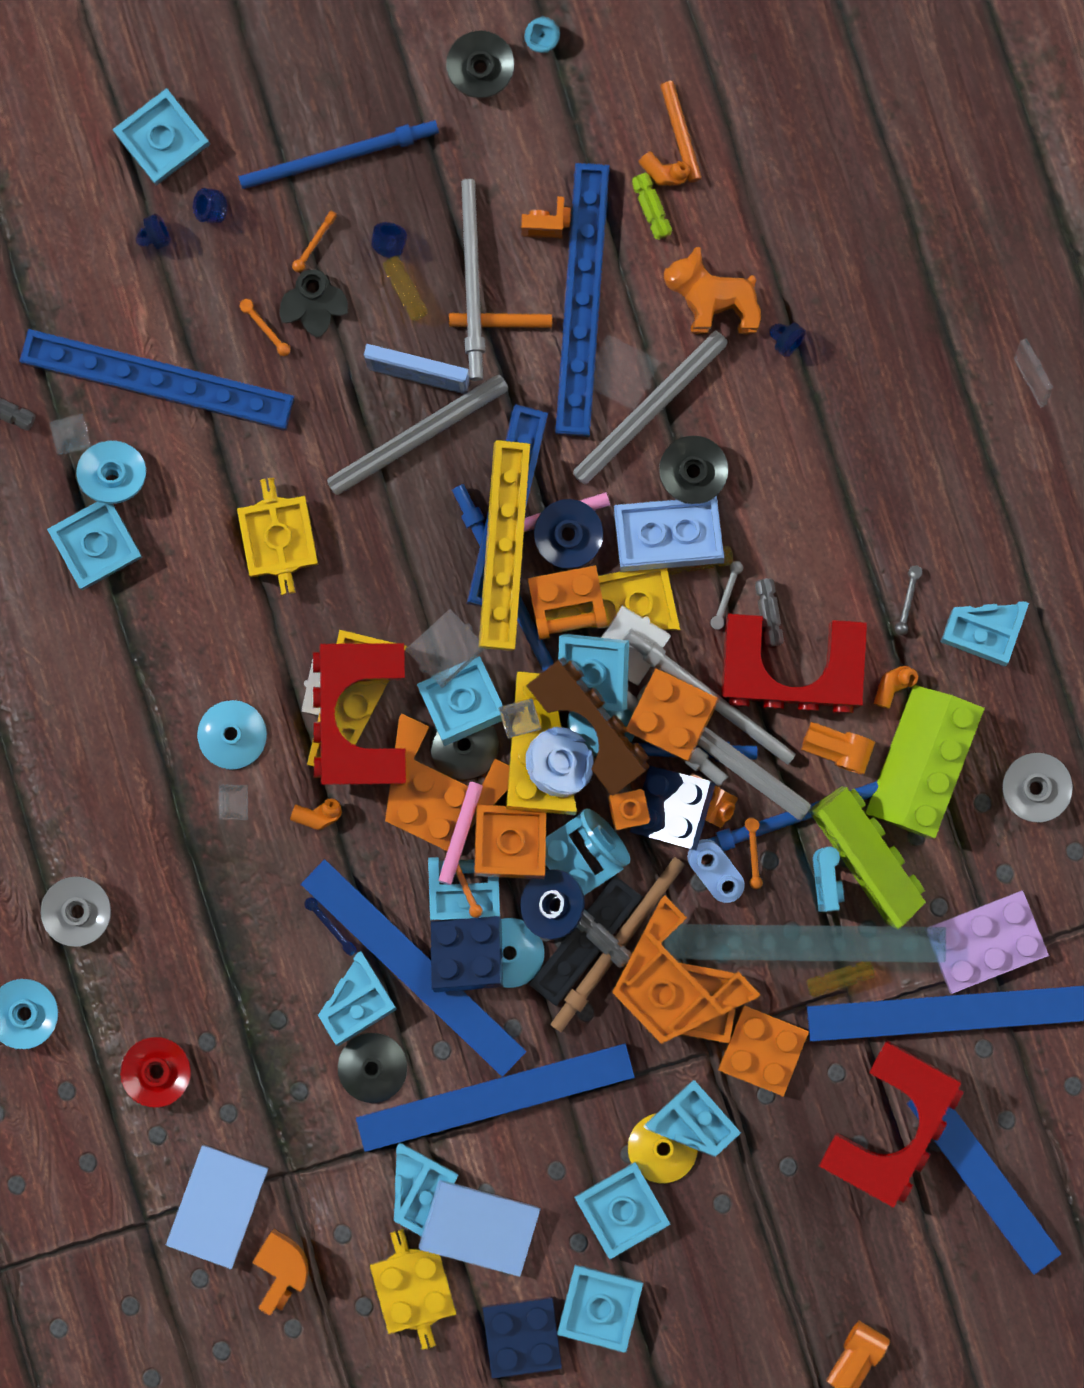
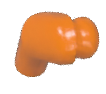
[638,151,690,186]
[290,798,342,830]

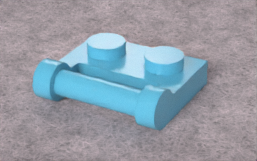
[545,814,624,895]
[812,847,844,912]
[428,857,500,920]

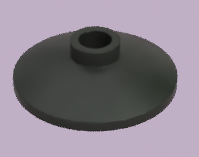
[446,30,514,98]
[659,435,728,504]
[430,725,499,780]
[338,1033,408,1103]

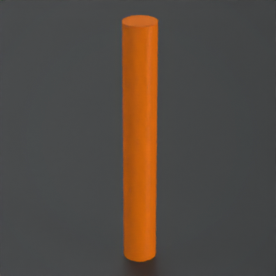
[660,81,702,182]
[449,313,552,328]

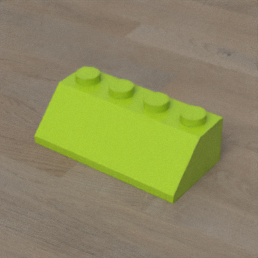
[865,685,985,839]
[809,786,926,929]

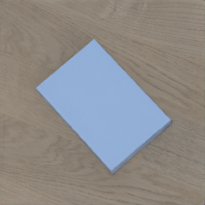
[364,344,470,394]
[614,496,724,572]
[166,1144,269,1269]
[419,1180,540,1277]

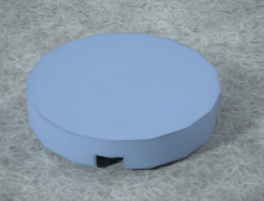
[526,727,594,797]

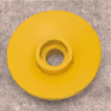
[628,1113,698,1183]

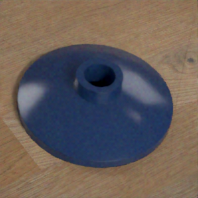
[534,499,603,568]
[520,869,585,940]

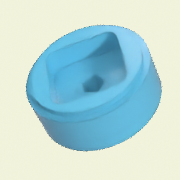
[525,17,560,53]

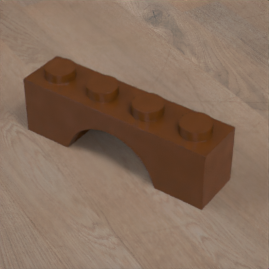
[526,657,650,796]

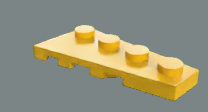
[545,568,680,631]
[307,630,407,767]
[506,672,577,815]

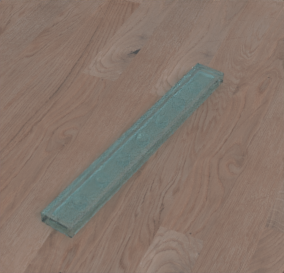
[665,924,946,962]

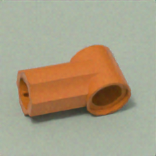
[801,722,875,775]
[826,1321,890,1388]

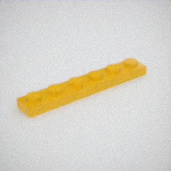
[478,440,530,651]

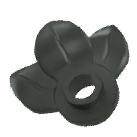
[280,269,348,338]

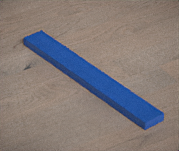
[555,163,609,437]
[19,329,295,431]
[301,859,526,1077]
[806,986,1084,1041]
[356,1043,635,1152]

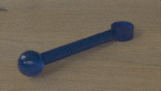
[304,897,357,956]

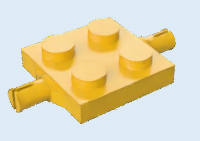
[237,478,318,595]
[370,1229,456,1349]

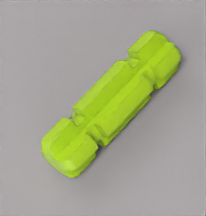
[632,173,672,240]

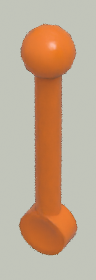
[292,211,337,273]
[240,299,290,356]
[744,818,763,890]
[445,853,483,918]

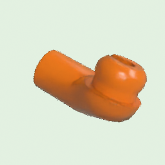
[873,666,918,709]

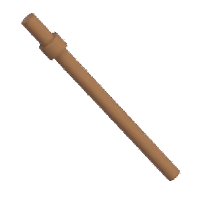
[550,857,685,1033]

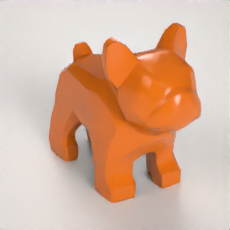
[663,247,761,334]

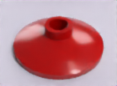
[120,1037,191,1108]

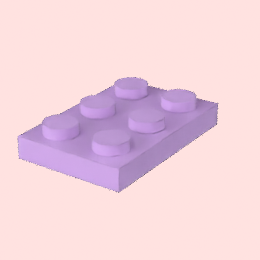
[924,890,1049,994]

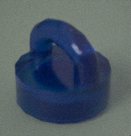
[193,188,228,223]
[136,213,171,250]
[371,222,407,259]
[769,322,806,357]

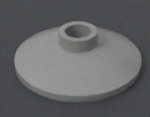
[1003,753,1073,822]
[41,877,111,947]

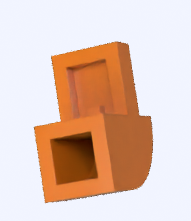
[253,1229,309,1315]

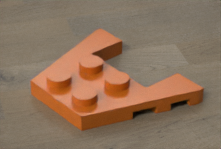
[385,713,509,851]
[612,895,760,1044]

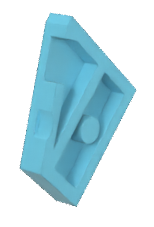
[941,602,1029,666]
[318,951,397,1046]
[643,1080,741,1157]
[394,1142,459,1236]

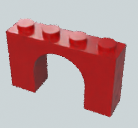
[721,614,867,714]
[313,643,406,785]
[819,1040,964,1208]

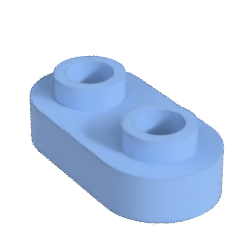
[687,839,745,903]

